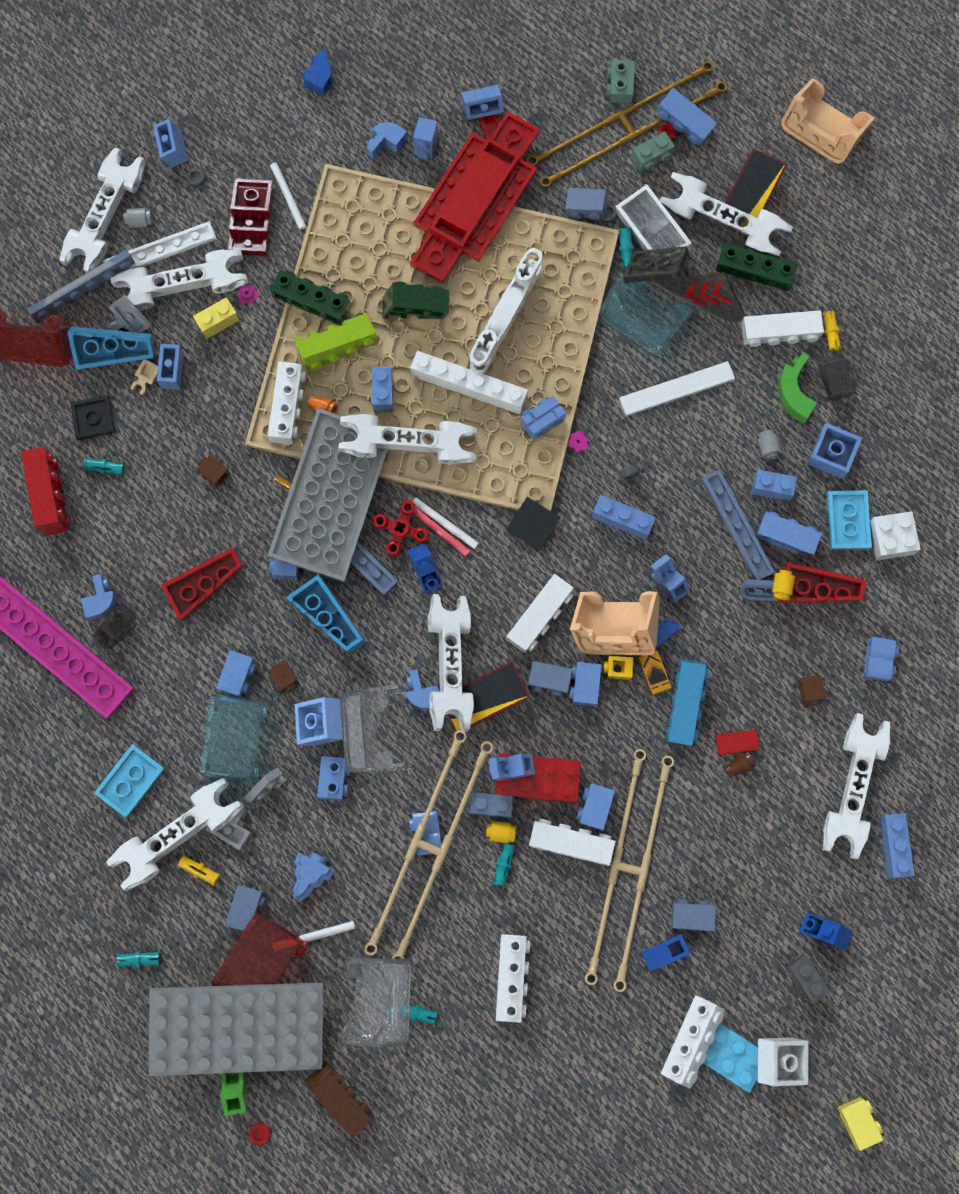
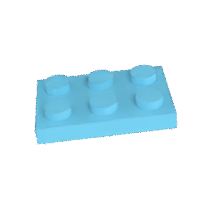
[827,490,872,550]
[94,744,165,818]
[704,1023,758,1093]

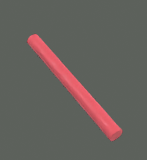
[406,505,470,557]

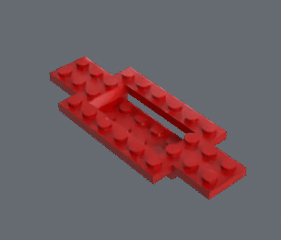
[410,111,540,284]

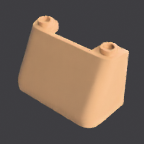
[781,78,875,163]
[570,591,660,655]

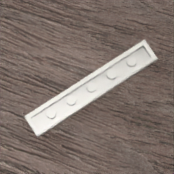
[102,221,217,276]
[619,361,735,417]

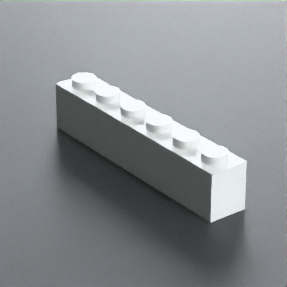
[410,351,528,415]

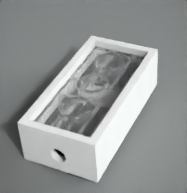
[616,184,692,272]

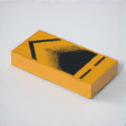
[638,650,672,695]

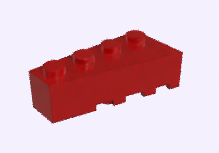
[161,547,244,622]
[776,563,867,603]

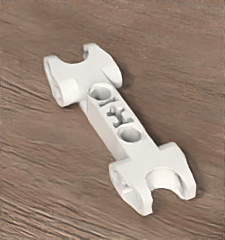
[60,148,146,273]
[660,172,793,257]
[470,248,542,374]
[111,250,248,311]
[338,414,477,465]
[428,594,474,732]
[823,713,890,860]
[106,778,244,891]

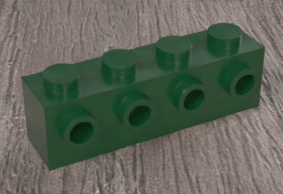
[715,243,798,292]
[270,270,352,326]

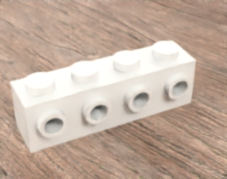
[268,361,306,444]
[496,934,530,1023]
[661,995,725,1088]

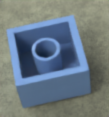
[807,423,862,479]

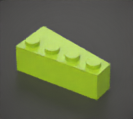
[294,313,378,372]

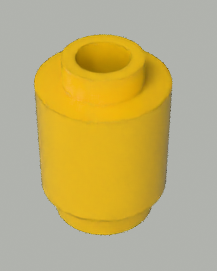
[772,570,795,600]
[486,821,516,844]

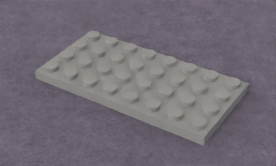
[267,408,392,583]
[149,983,323,1076]

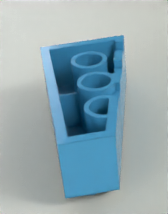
[67,327,155,370]

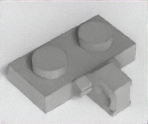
[109,295,150,333]
[245,768,287,803]
[205,809,252,851]

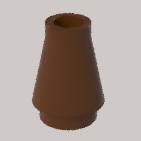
[724,752,756,778]

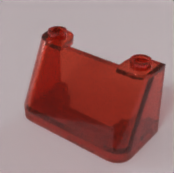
[0,308,72,367]
[212,913,308,986]

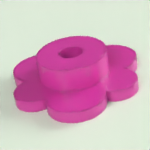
[237,285,259,304]
[567,430,588,452]

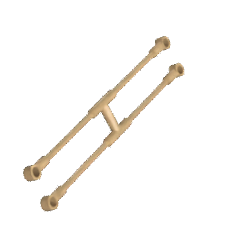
[365,730,493,967]
[585,749,674,992]

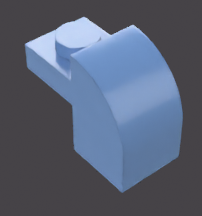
[366,122,408,159]
[651,554,690,602]
[81,574,117,621]
[406,669,439,711]
[489,754,535,781]

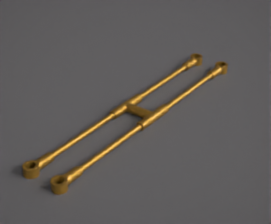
[527,61,727,189]

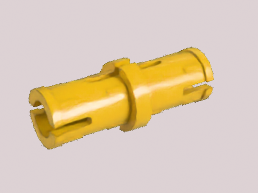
[823,311,841,351]
[178,855,220,886]

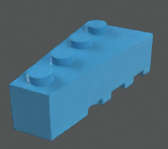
[286,575,367,654]
[667,658,709,746]

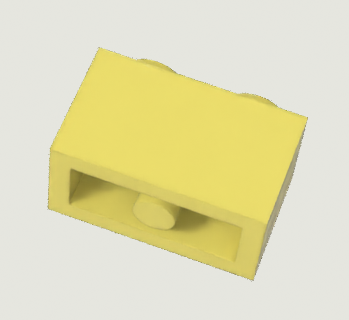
[193,297,239,339]
[837,1097,883,1151]

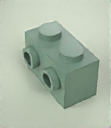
[606,60,634,103]
[631,132,675,174]

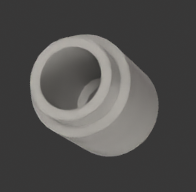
[124,208,153,228]
[758,430,782,460]

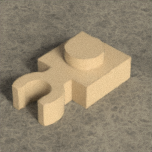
[131,359,158,395]

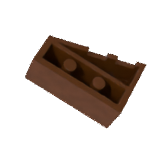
[307,1062,372,1138]

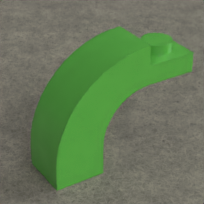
[778,352,817,424]
[221,1072,247,1116]

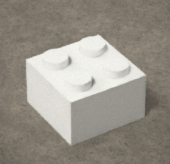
[870,511,921,561]
[758,1038,808,1086]

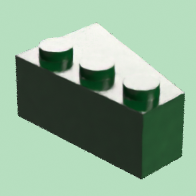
[382,281,449,319]

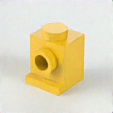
[603,656,633,680]

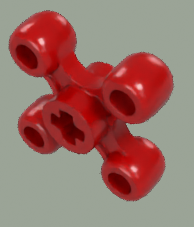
[373,500,430,557]

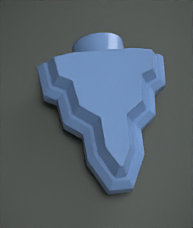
[293,852,335,902]

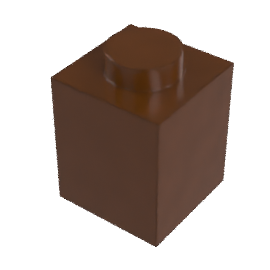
[197,454,231,488]
[267,660,299,694]
[798,675,826,707]

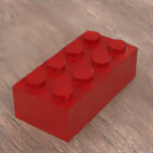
[21,447,70,536]
[495,753,581,804]

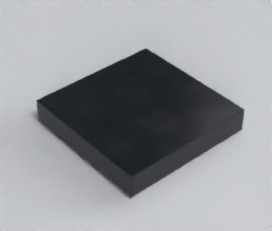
[70,395,116,440]
[506,496,561,551]

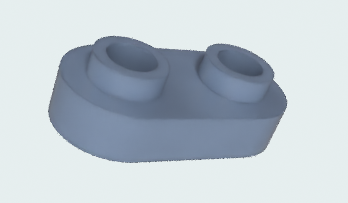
[740,579,777,601]

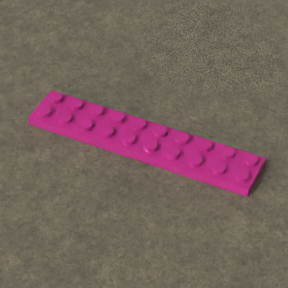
[0,576,135,719]

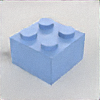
[294,697,344,746]

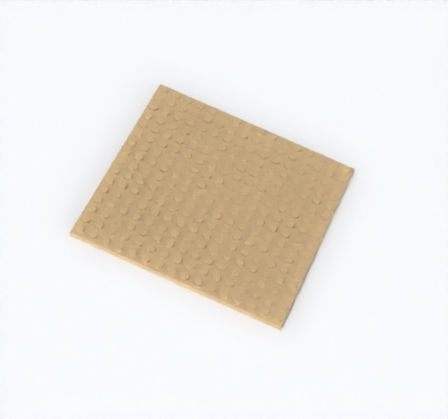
[245,164,619,511]

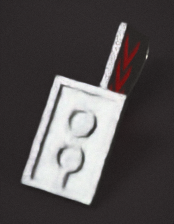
[623,246,744,322]

